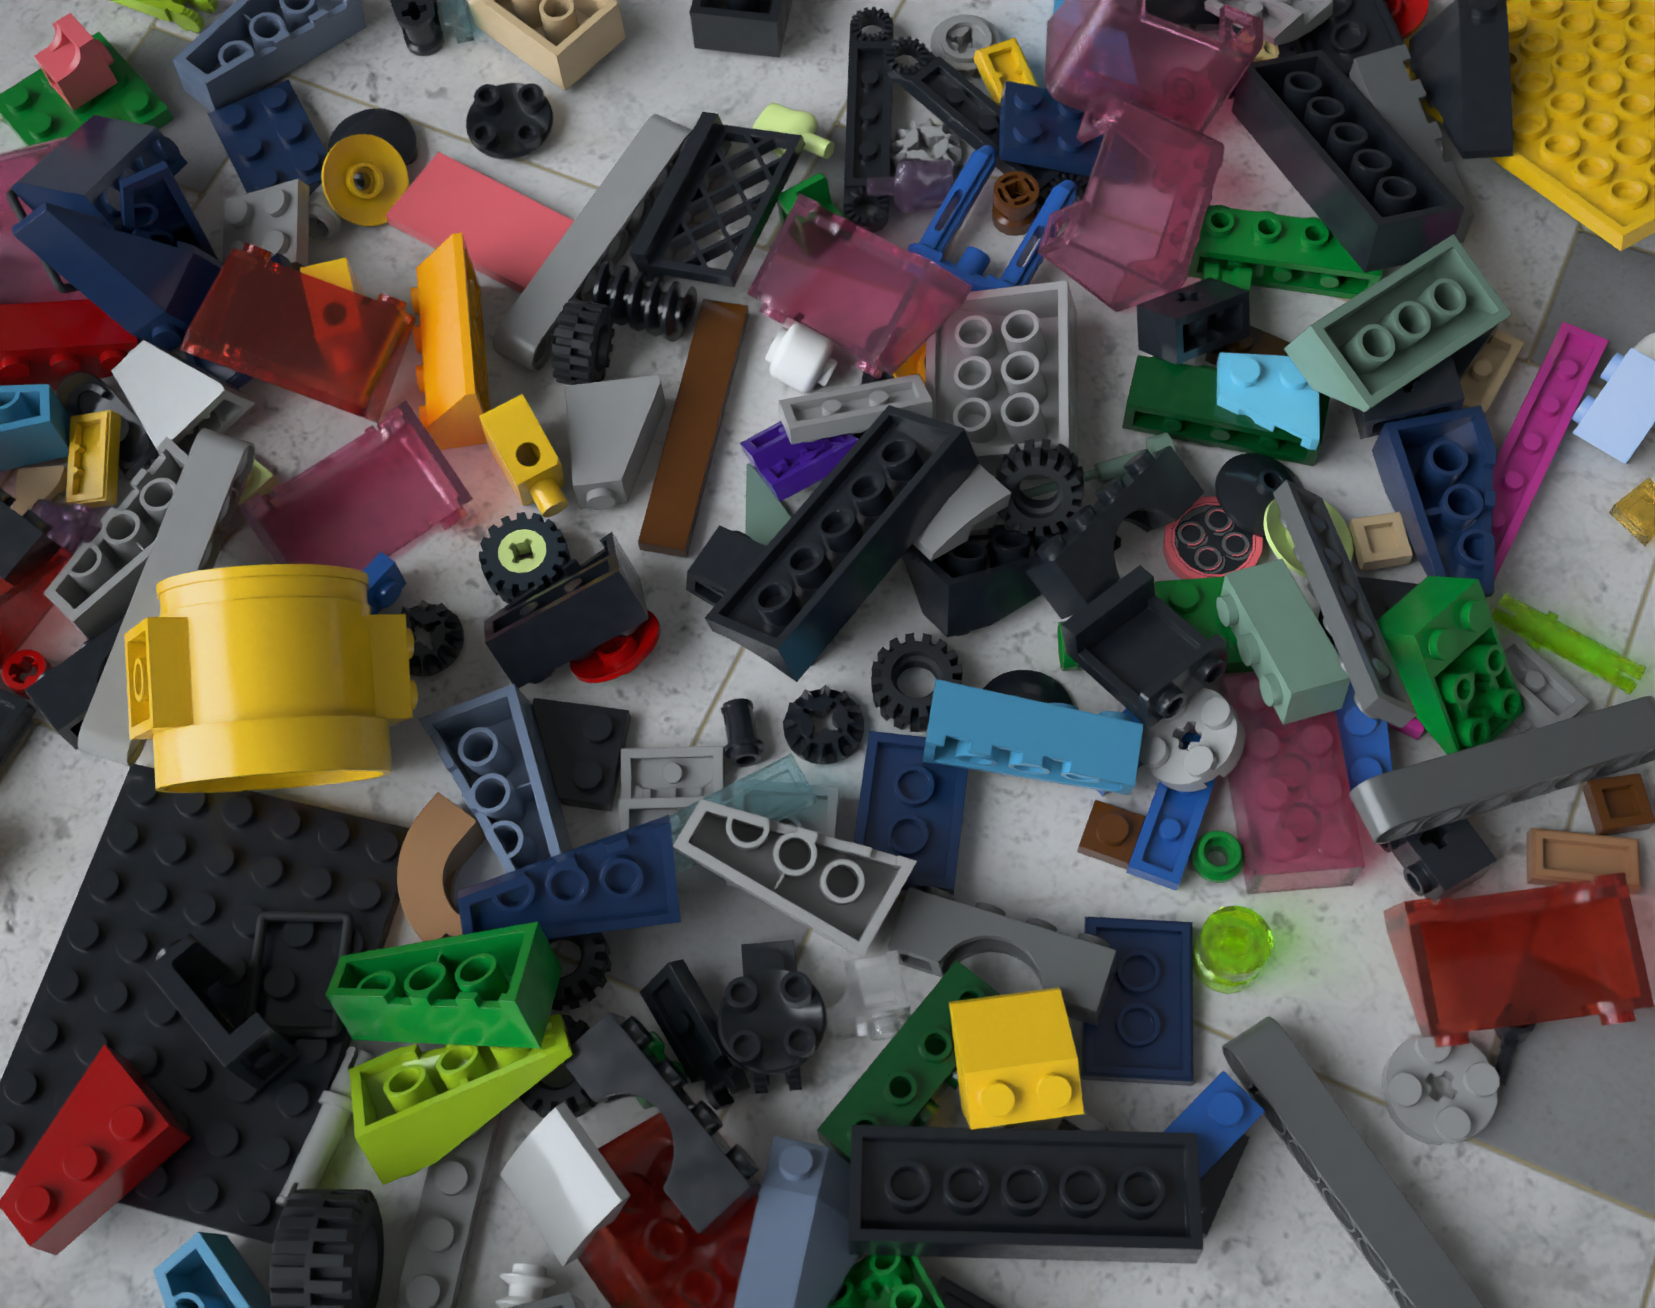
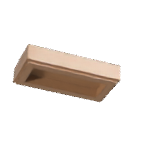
[1526,828,1641,895]

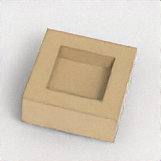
[1348,512,1413,571]

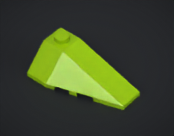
[349,1014,573,1186]

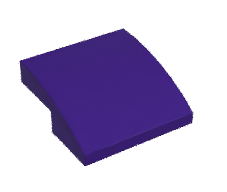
[740,421,858,502]

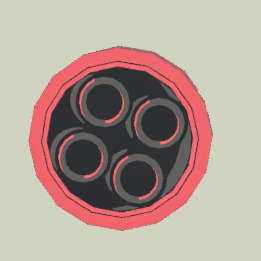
[1163,496,1263,580]

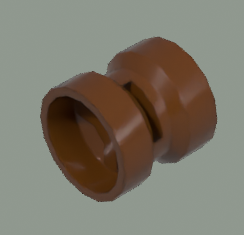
[992,171,1039,236]

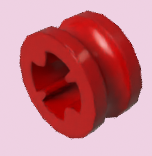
[1,649,53,699]

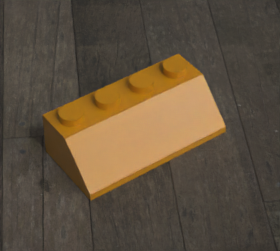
[410,232,491,450]

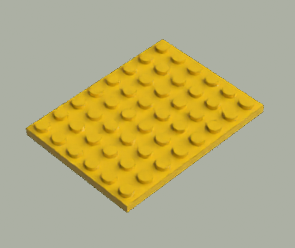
[1404,0,1655,251]

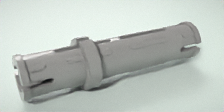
[275,1047,376,1207]

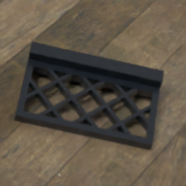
[629,112,806,287]

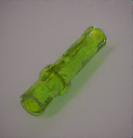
[1491,591,1646,695]

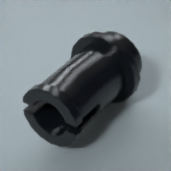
[721,698,764,767]

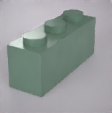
[1216,558,1350,725]

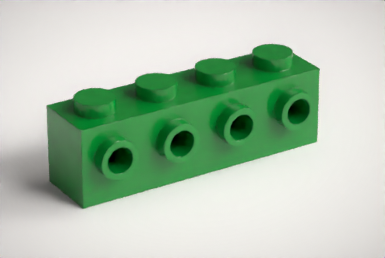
[1186,204,1382,299]

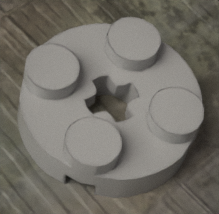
[1139,687,1245,792]
[1382,1029,1500,1145]

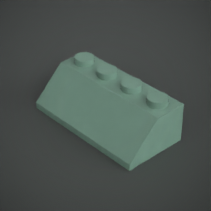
[1284,234,1512,412]

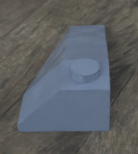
[734,1136,863,1308]

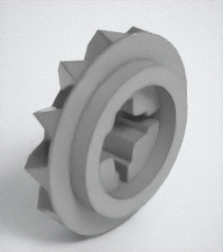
[931,15,1001,76]
[891,118,962,182]

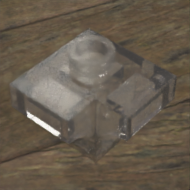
[826,950,911,1042]

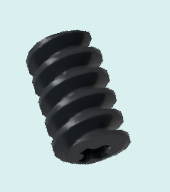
[593,260,697,342]

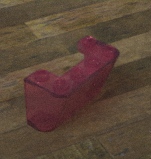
[1045,0,1263,147]
[1038,91,1225,312]

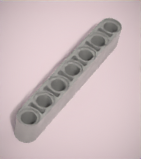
[493,114,693,371]
[78,428,255,766]

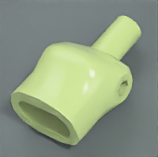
[752,102,835,159]

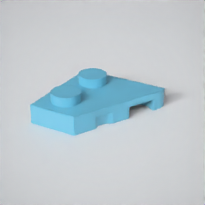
[1217,352,1320,450]

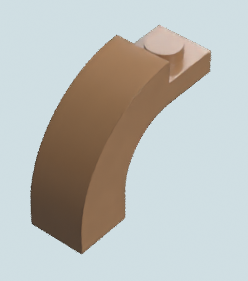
[397,792,486,942]

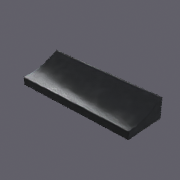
[705,405,979,682]
[848,1125,1204,1264]

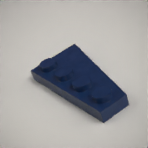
[458,815,681,939]

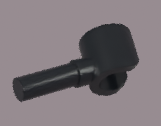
[1495,1004,1536,1086]

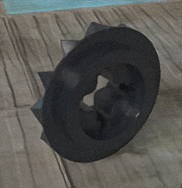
[401,600,464,676]
[783,685,864,765]

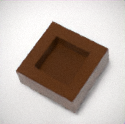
[1582,773,1655,835]
[1077,799,1145,870]

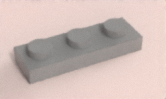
[778,374,933,444]

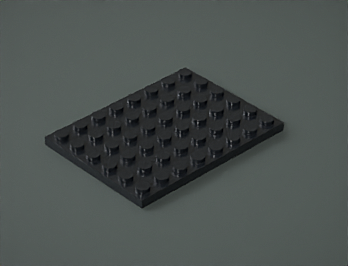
[0,764,409,1245]

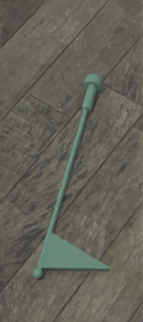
[745,432,1177,546]

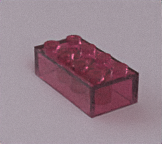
[1218,674,1365,895]

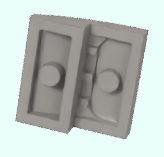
[1204,0,1333,45]
[912,464,1011,561]
[1493,631,1591,741]
[619,746,725,850]
[500,1102,631,1267]

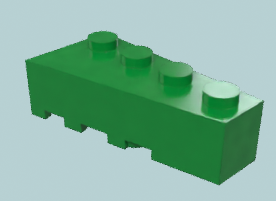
[326,922,562,1049]

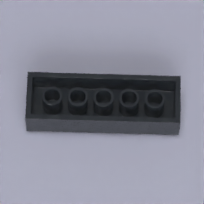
[1231,50,1464,273]

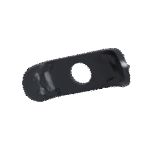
[56,371,160,481]

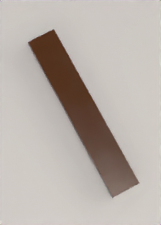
[638,299,749,558]

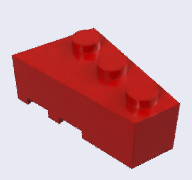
[0,299,138,391]
[0,1044,191,1256]

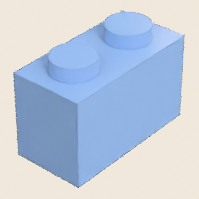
[1571,348,1655,464]

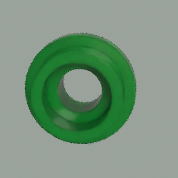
[1191,831,1245,883]

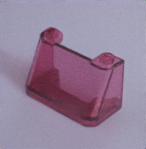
[747,194,973,379]
[237,401,473,571]

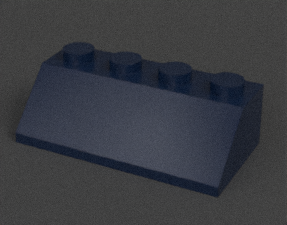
[10,115,188,231]

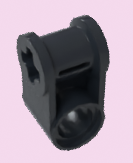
[390,0,444,56]

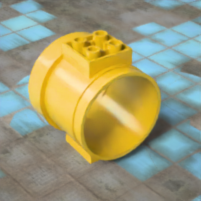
[124,564,418,793]

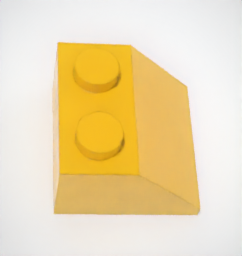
[949,987,1084,1130]

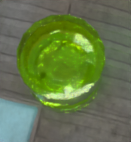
[1193,905,1273,994]

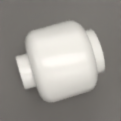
[764,323,838,393]

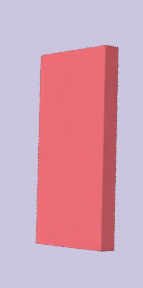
[386,152,574,294]

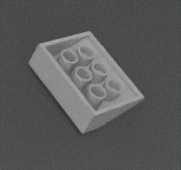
[925,280,1078,480]

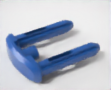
[908,145,1078,294]

